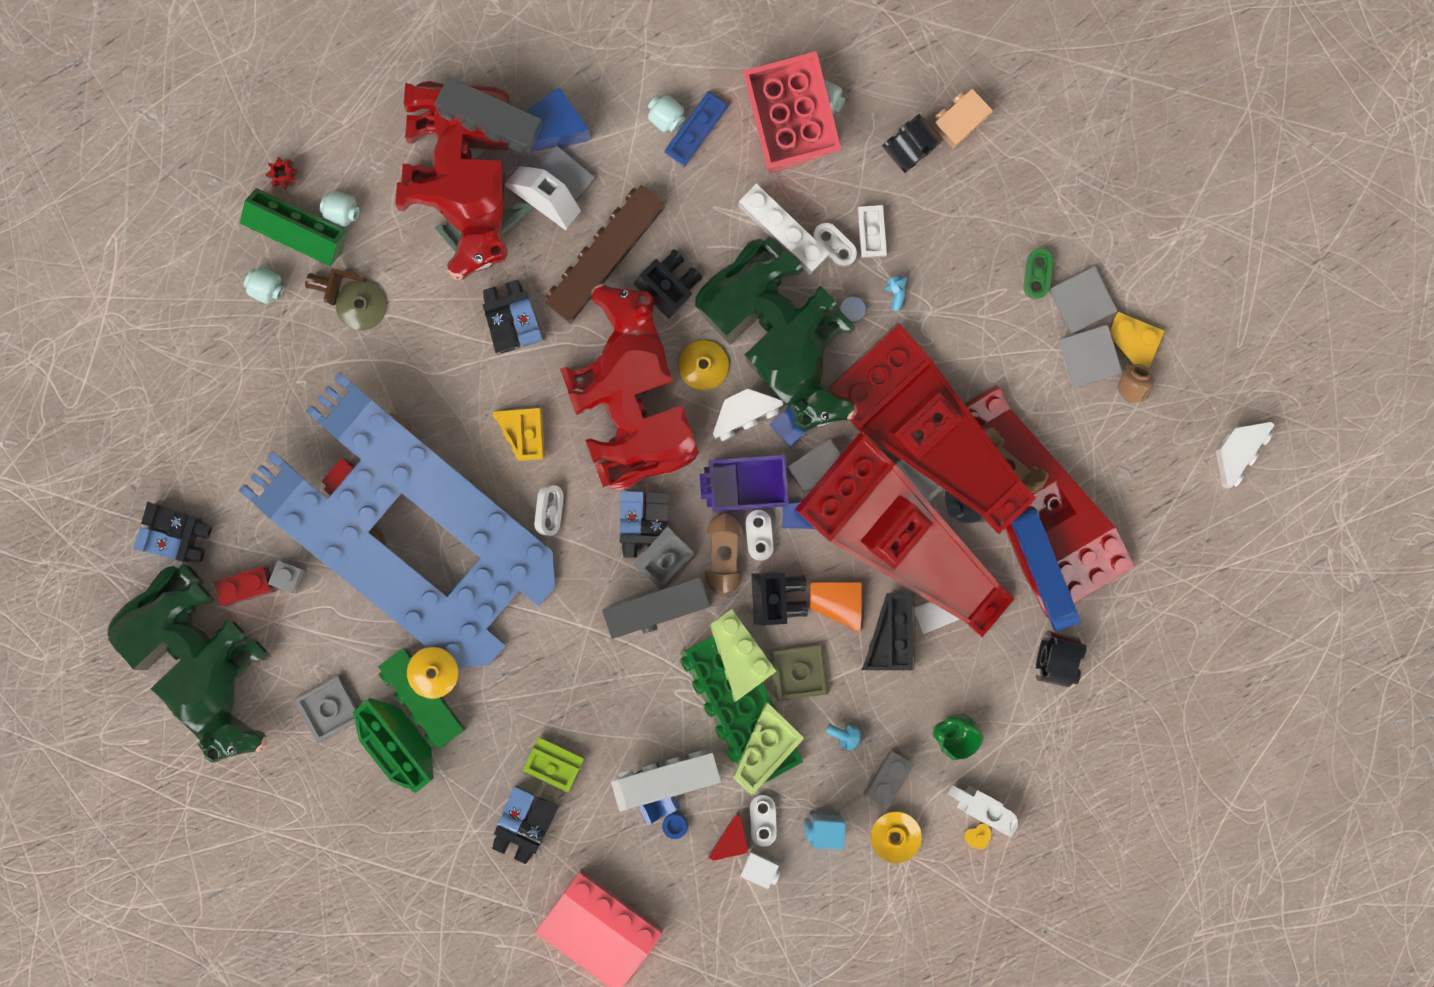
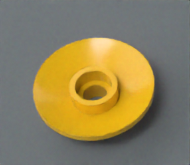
[678,340,729,391]
[407,647,459,698]
[870,812,922,863]

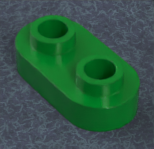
[1023,248,1053,300]

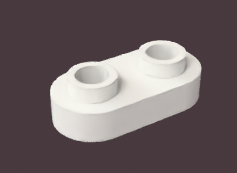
[813,223,857,267]
[534,485,564,536]
[746,510,773,561]
[750,794,777,847]

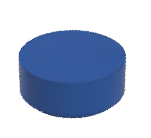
[662,813,688,839]

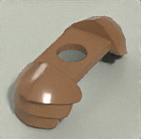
[984,427,1048,493]
[705,512,743,595]

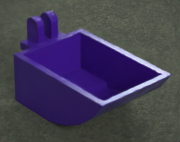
[699,455,789,513]

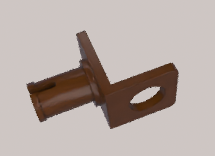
[305,268,366,306]

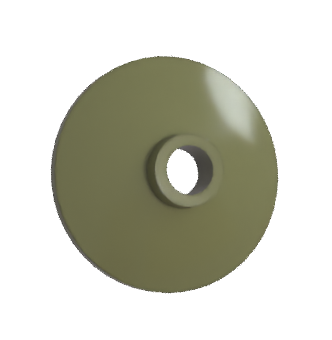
[336,281,386,330]

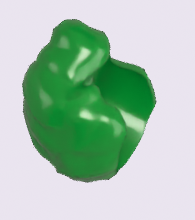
[932,714,984,760]

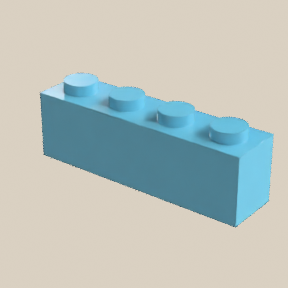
[804,813,845,849]

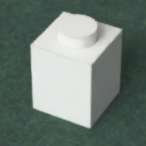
[740,851,781,889]

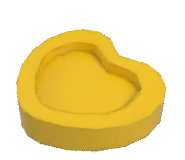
[964,823,991,849]

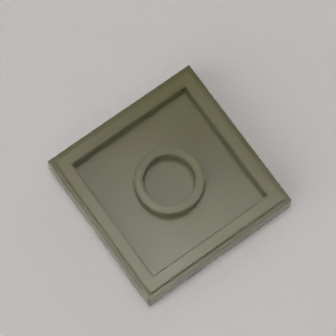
[771,644,828,701]

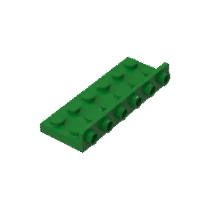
[680,636,803,784]

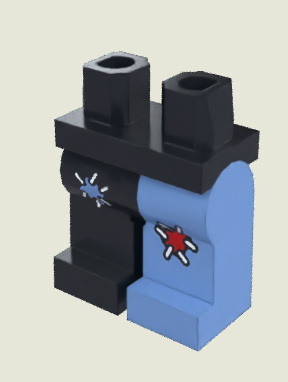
[482,280,544,355]
[620,491,670,558]
[133,502,212,563]
[492,786,560,864]

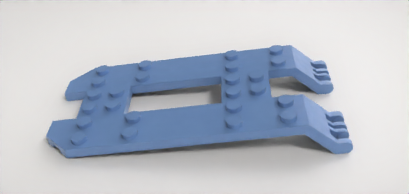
[239,373,555,668]

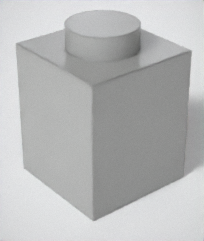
[268,560,306,593]

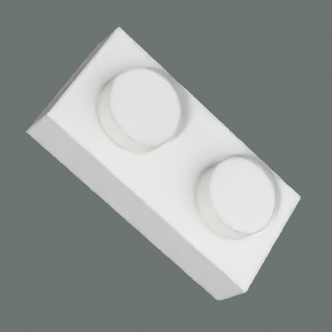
[857,205,887,258]

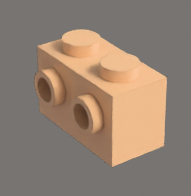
[933,89,993,150]

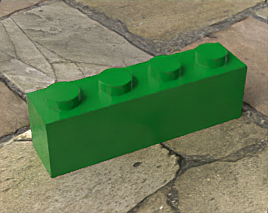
[239,188,347,267]
[378,648,466,749]

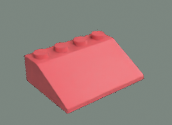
[743,51,842,173]
[535,870,663,987]

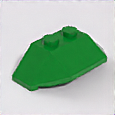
[352,698,434,793]

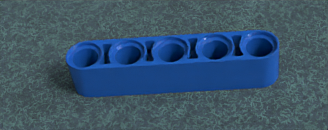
[1011,506,1080,632]

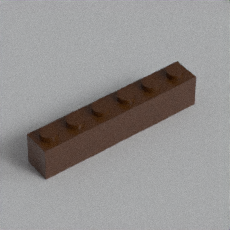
[545,185,665,324]

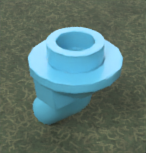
[884,274,907,311]
[825,724,862,751]

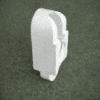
[947,784,1018,838]

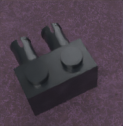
[633,250,702,319]
[751,572,808,626]

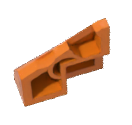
[810,582,862,631]

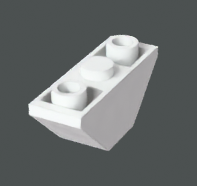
[505,166,581,230]
[713,389,784,442]
[1216,422,1275,489]

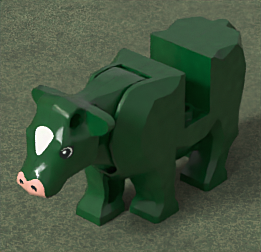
[695,237,857,432]
[107,564,272,763]

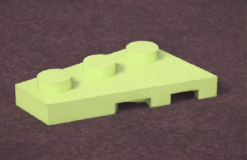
[710,609,776,702]
[733,703,804,795]

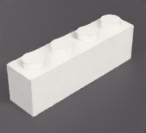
[738,184,830,276]
[611,750,721,812]

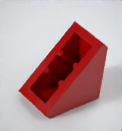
[709,813,748,861]

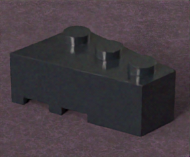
[862,593,915,671]

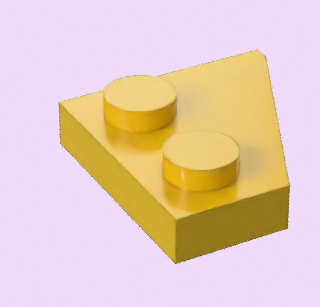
[1110,312,1164,368]
[493,408,545,461]

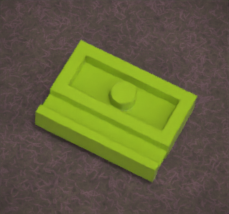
[522,737,585,792]

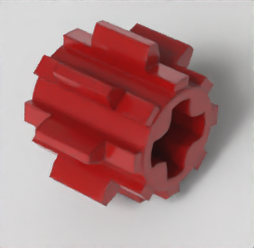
[265,157,299,190]

